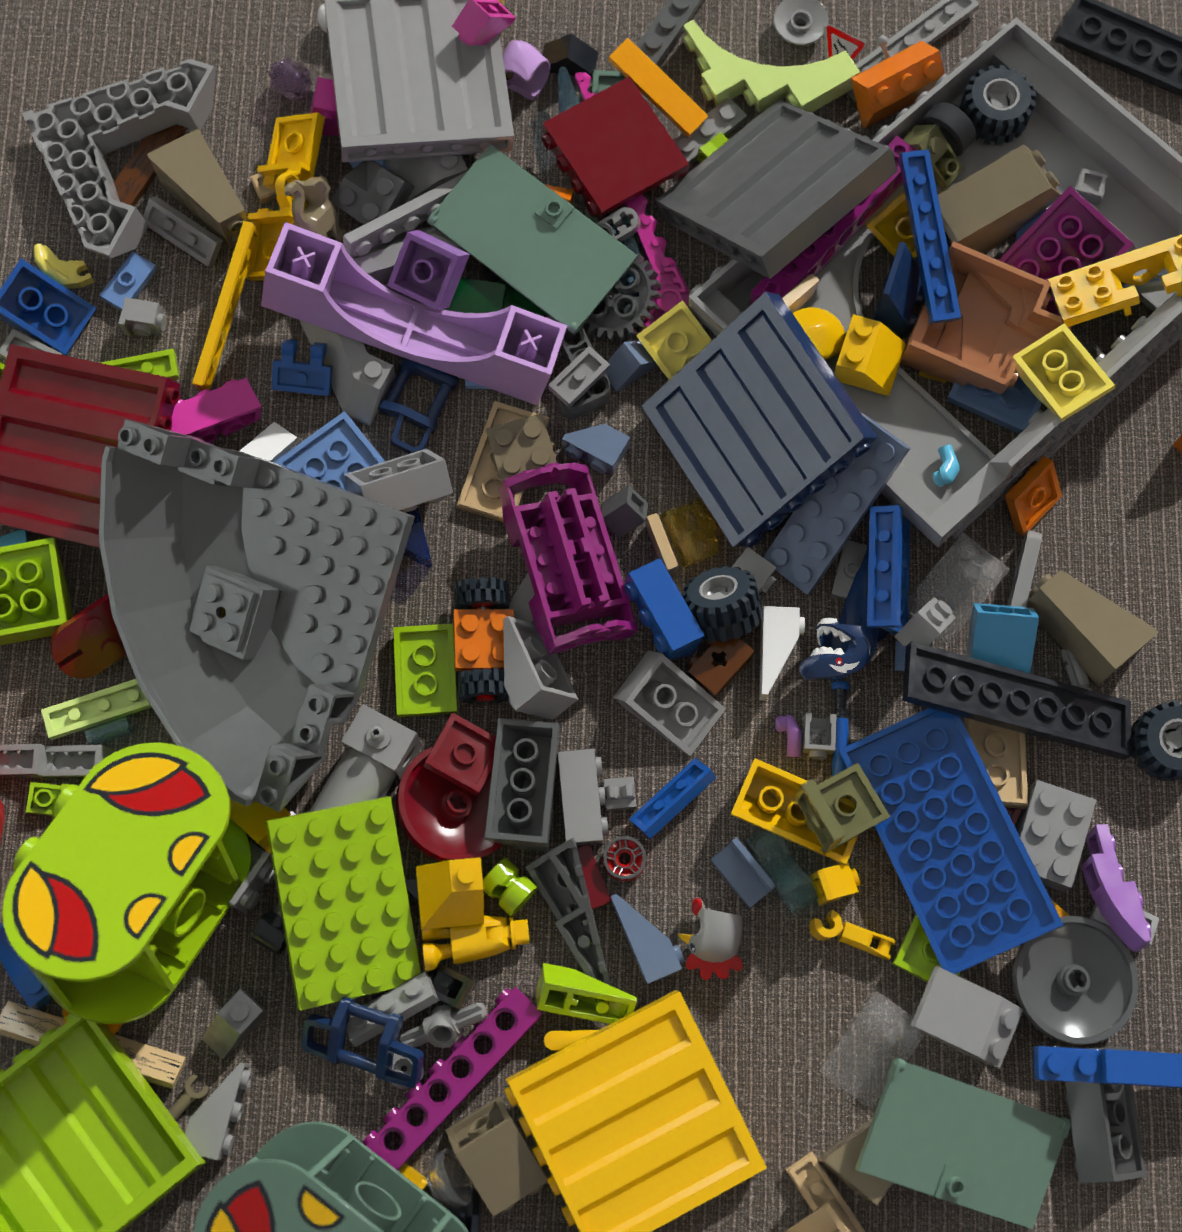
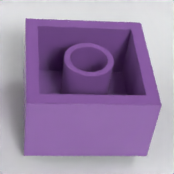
[387,230,470,310]

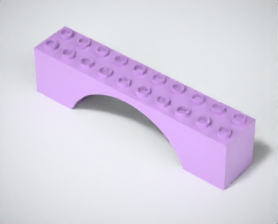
[261,222,567,405]

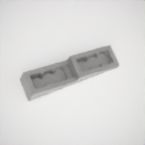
[0,744,113,779]

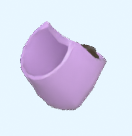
[502,40,550,100]

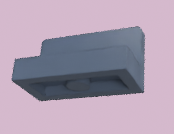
[710,837,776,909]

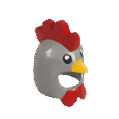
[678,898,743,980]

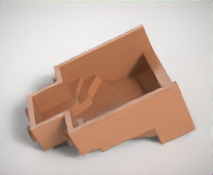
[900,241,1072,395]

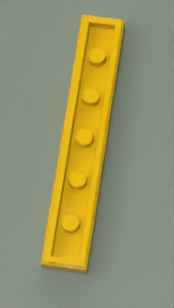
[192,221,260,391]

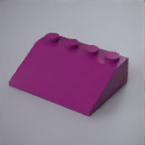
[999,186,1136,317]

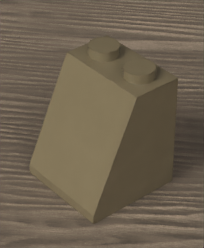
[446,1096,548,1217]

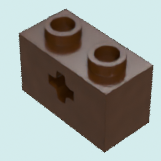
[686,638,755,699]

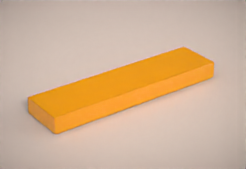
[608,38,708,138]

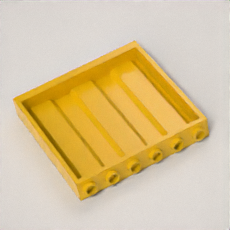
[503,991,767,1232]

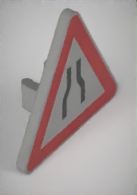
[823,24,865,61]

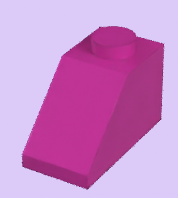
[452,0,516,46]

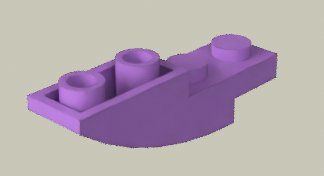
[1081,824,1151,952]

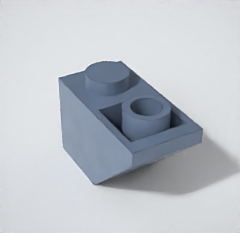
[562,424,630,476]

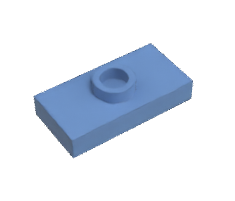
[99,251,158,311]

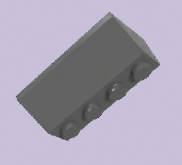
[485,718,560,852]
[1065,1046,1146,1183]

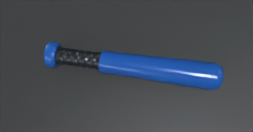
[831,681,850,799]

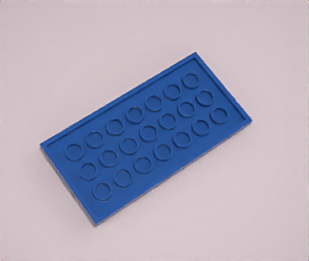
[839,708,1063,974]

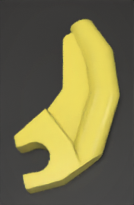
[34,244,94,288]

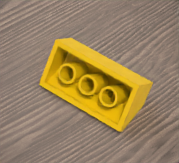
[730,758,858,865]

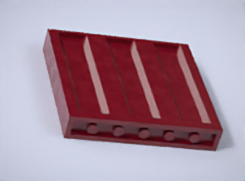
[0,344,180,549]

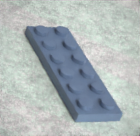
[763,413,911,595]

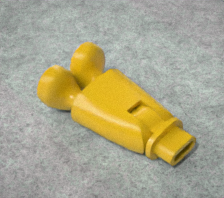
[422,915,530,971]

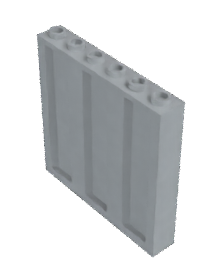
[324,0,514,162]

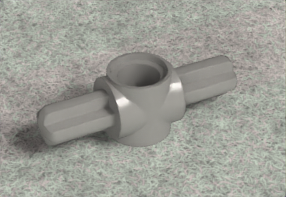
[400,1002,488,1048]

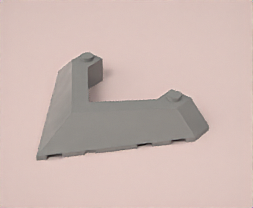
[22,59,216,258]
[299,226,465,427]

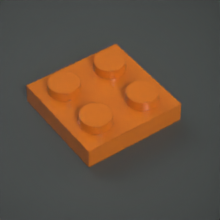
[1005,456,1062,536]

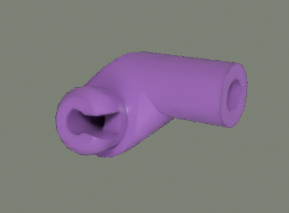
[775,714,802,757]

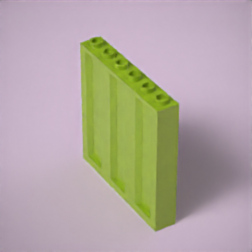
[0,1013,206,1232]

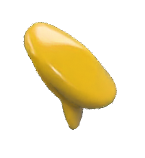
[792,307,846,360]

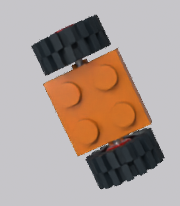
[453,577,514,704]

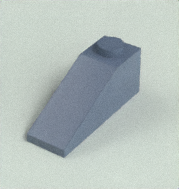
[610,894,685,986]

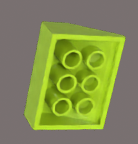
[0,537,73,645]

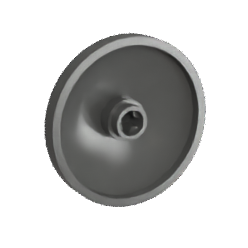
[1012,916,1139,1045]

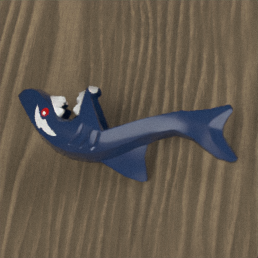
[799,543,889,680]

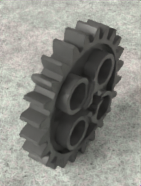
[582,253,662,342]

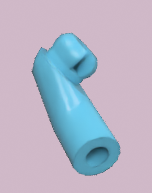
[932,444,960,487]

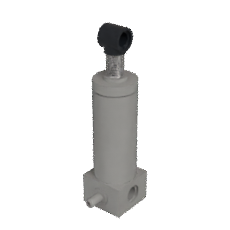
[251,704,422,955]

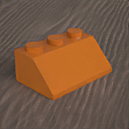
[851,41,944,129]

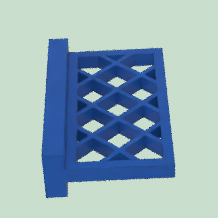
[867,505,910,636]

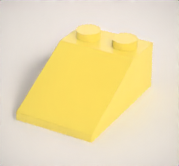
[1012,323,1116,422]

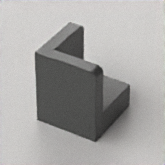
[601,485,648,537]

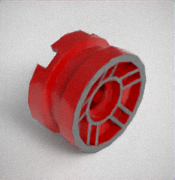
[603,836,646,882]

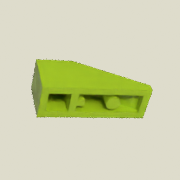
[535,963,637,1024]

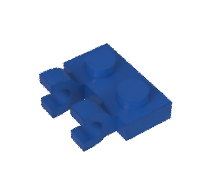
[271,339,332,396]

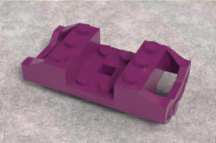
[498,462,639,655]

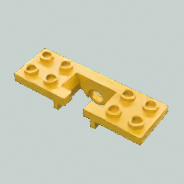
[246,112,325,281]
[1048,234,1182,327]

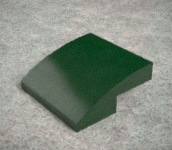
[444,277,507,313]

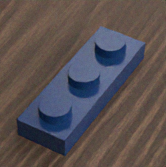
[629,758,717,839]

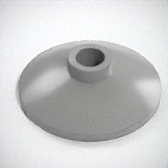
[774,0,829,46]

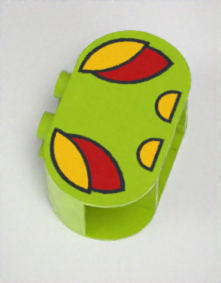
[2,743,252,1024]

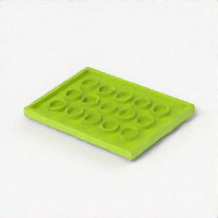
[265,796,421,1011]

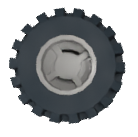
[960,65,1036,145]
[682,566,763,642]
[1131,701,1182,781]

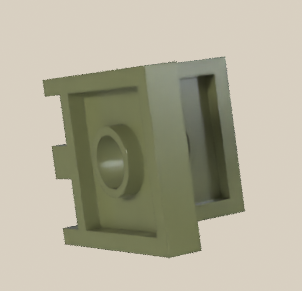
[792,763,890,854]

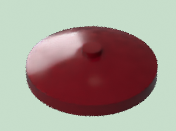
[396,747,502,861]

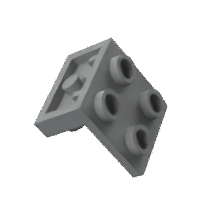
[229,841,275,914]

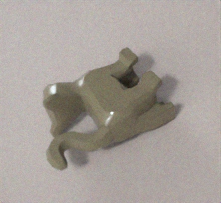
[284,176,347,242]

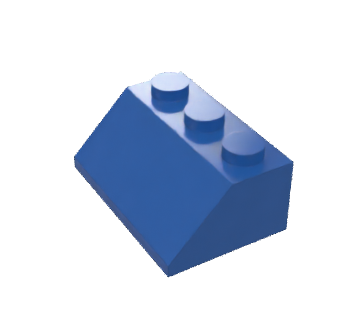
[624,558,705,660]

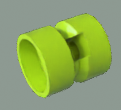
[483,858,538,917]

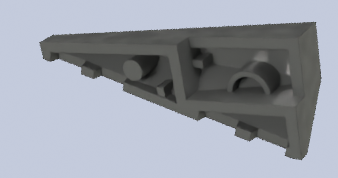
[525,837,611,986]

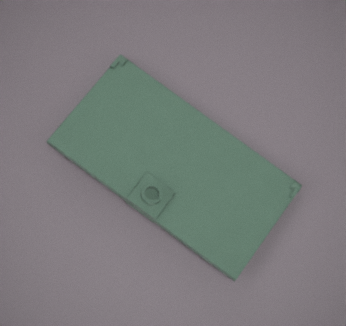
[427,144,638,335]
[855,1057,1071,1229]

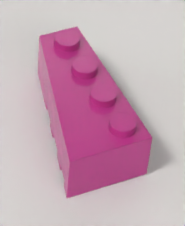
[171,378,262,444]

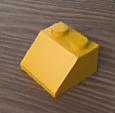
[834,314,906,396]

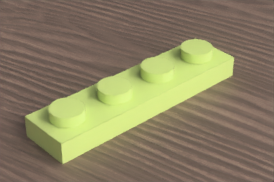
[41,679,152,740]

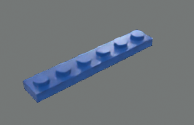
[898,149,961,324]

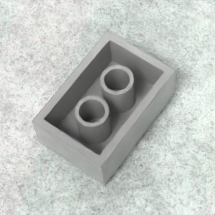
[344,449,453,512]
[1016,780,1097,892]

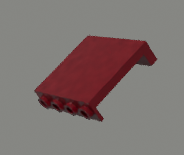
[541,76,689,221]

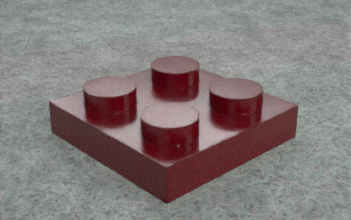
[423,713,496,796]

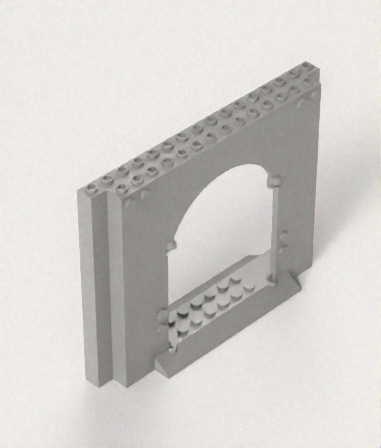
[689,17,1182,547]

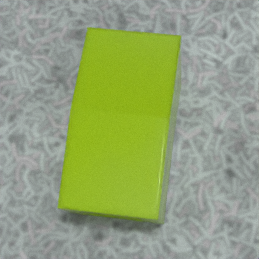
[696,132,728,163]

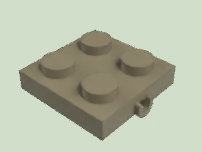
[486,413,557,484]

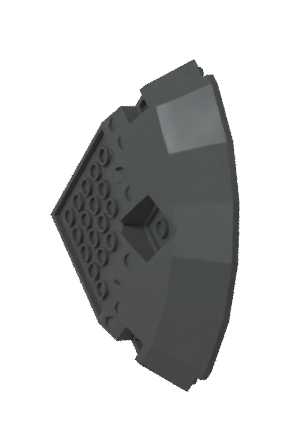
[99,419,415,812]

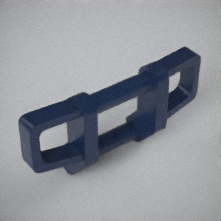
[378,358,458,454]
[301,996,424,1088]

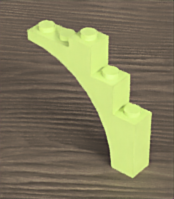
[682,20,860,113]

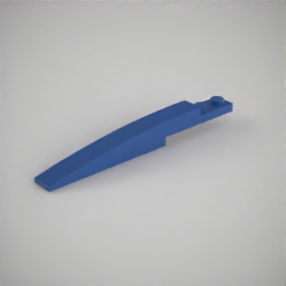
[1034,1046,1182,1089]

